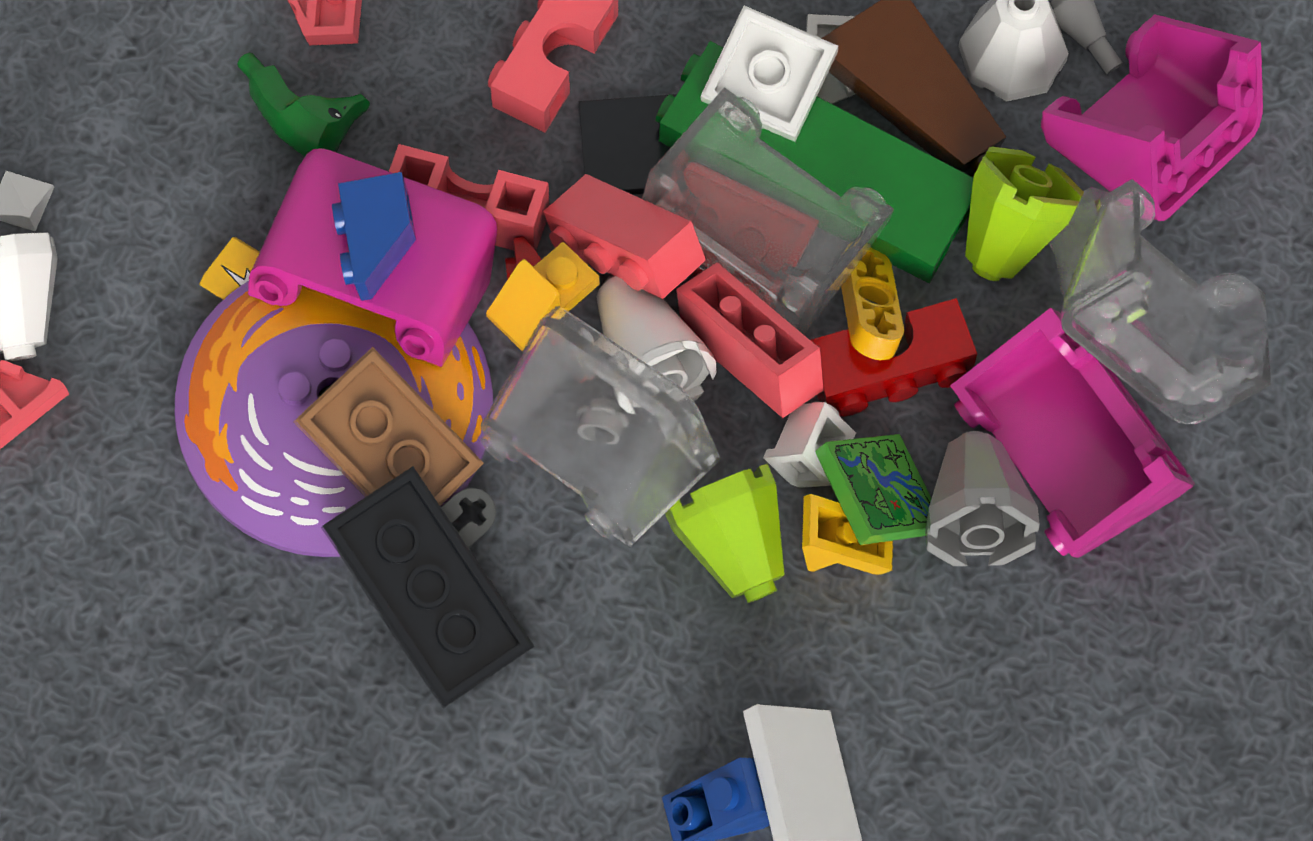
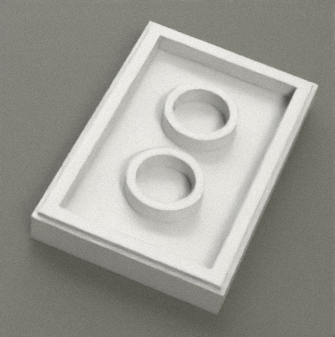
[743,704,862,841]

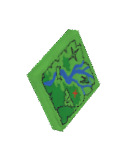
[815,434,932,545]

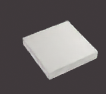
[701,5,838,142]

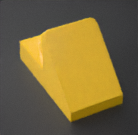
[486,242,600,352]
[802,494,893,575]

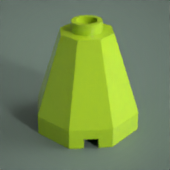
[965,146,1084,281]
[664,464,784,603]

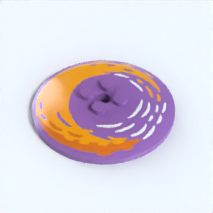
[175,281,493,557]

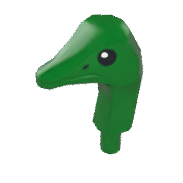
[237,53,370,157]

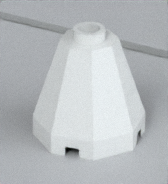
[958,0,1069,101]
[0,232,58,362]

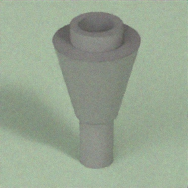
[1050,0,1123,75]

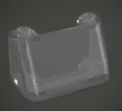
[642,87,894,335]
[1061,179,1272,424]
[480,306,721,547]

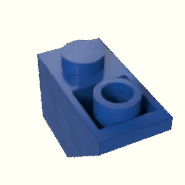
[332,172,416,301]
[662,758,770,841]

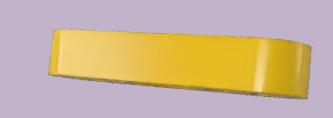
[839,245,904,360]

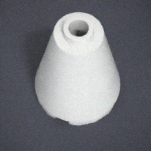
[596,275,717,418]

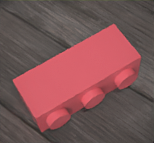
[543,174,706,299]
[676,262,823,418]

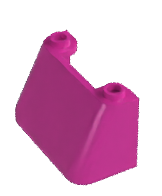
[1041,14,1263,221]
[248,148,497,367]
[950,308,1195,558]

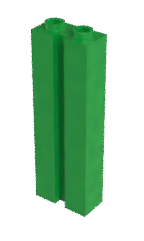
[655,41,973,284]

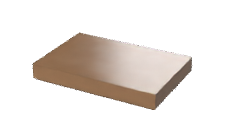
[294,347,484,506]

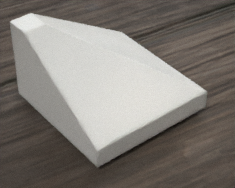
[0,171,54,231]

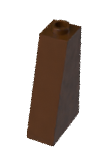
[821,0,1006,174]

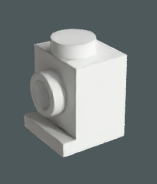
[763,401,856,488]

